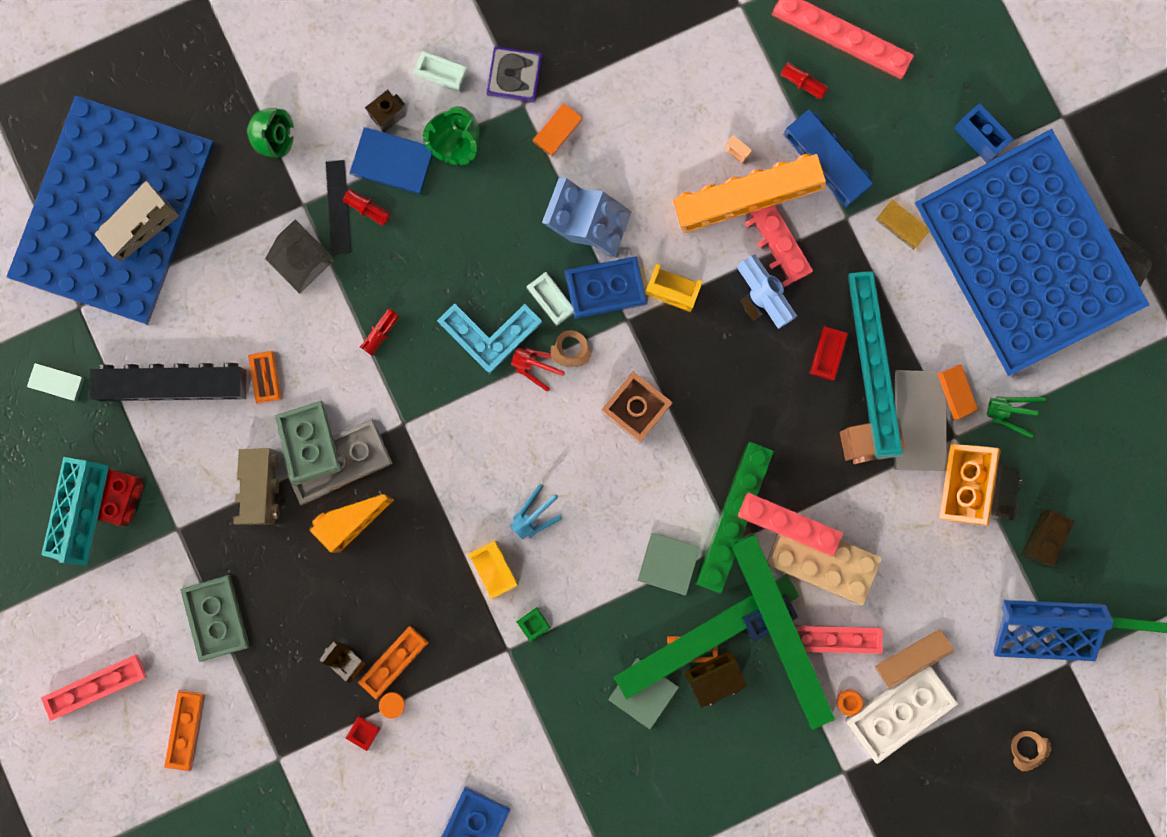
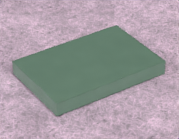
[275,400,342,486]
[180,575,250,662]

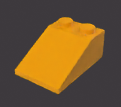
[310,494,394,553]

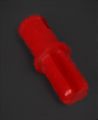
[780,62,828,99]
[343,189,391,226]
[360,309,399,356]

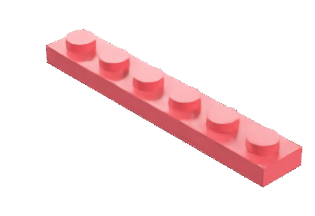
[772,0,914,79]

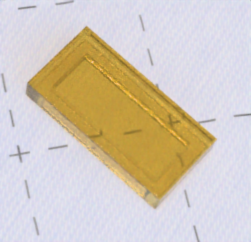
[876,199,929,250]

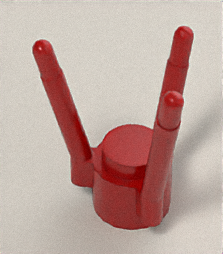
[511,347,565,392]

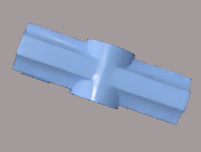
[737,254,797,329]

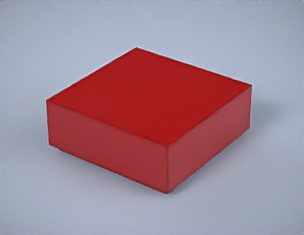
[345,715,381,751]

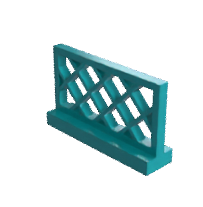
[41,457,109,566]

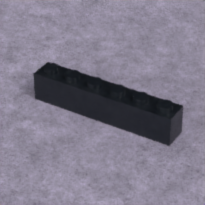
[89,363,246,402]

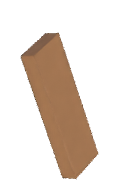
[875,629,955,690]

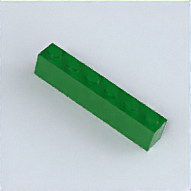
[695,442,774,594]

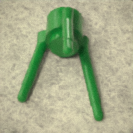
[987,396,1046,438]

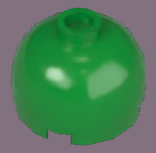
[247,108,294,158]

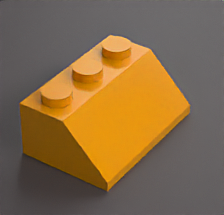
[939,444,1000,525]

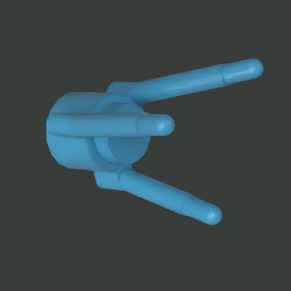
[510,484,562,540]

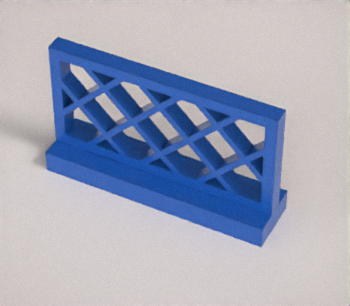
[993,600,1113,661]

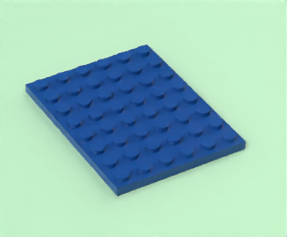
[6,96,215,325]
[914,128,1150,376]

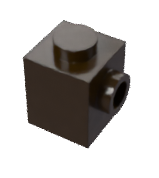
[365,90,406,133]

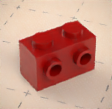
[97,469,144,527]

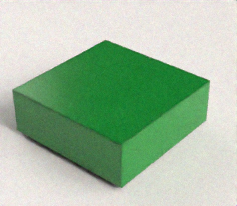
[516,607,551,642]

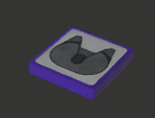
[487,47,542,103]

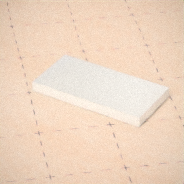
[846,666,958,764]

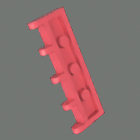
[745,205,813,288]

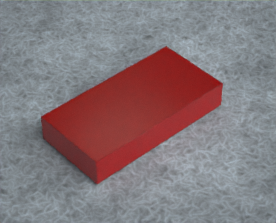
[810,326,848,381]

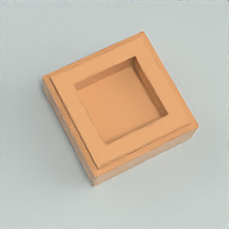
[725,135,752,163]

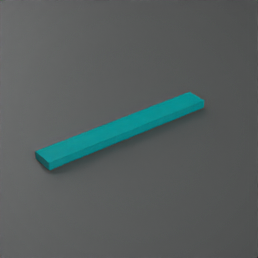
[848,271,903,458]

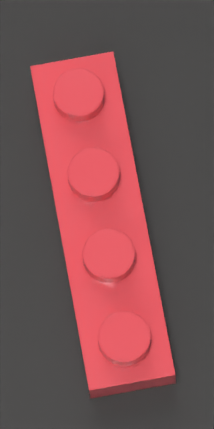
[737,493,843,557]
[795,626,883,654]
[41,654,147,721]

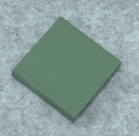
[637,533,700,595]
[608,658,679,729]

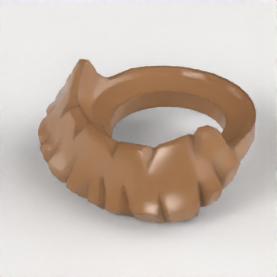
[550,331,592,367]
[1011,731,1051,771]

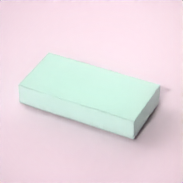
[414,51,468,92]
[527,272,574,326]
[27,363,85,402]

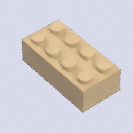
[767,534,882,605]

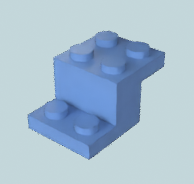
[542,177,632,257]

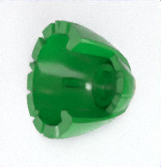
[423,106,480,165]

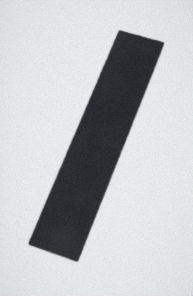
[325,160,351,254]

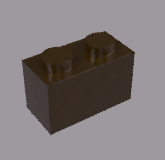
[1021,510,1075,567]
[684,651,747,708]

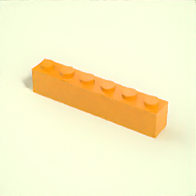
[673,154,826,234]

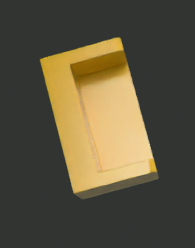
[645,263,703,312]
[467,540,518,600]

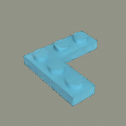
[437,304,542,374]

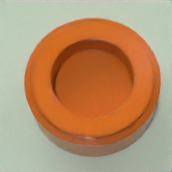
[836,689,863,716]
[379,692,405,719]

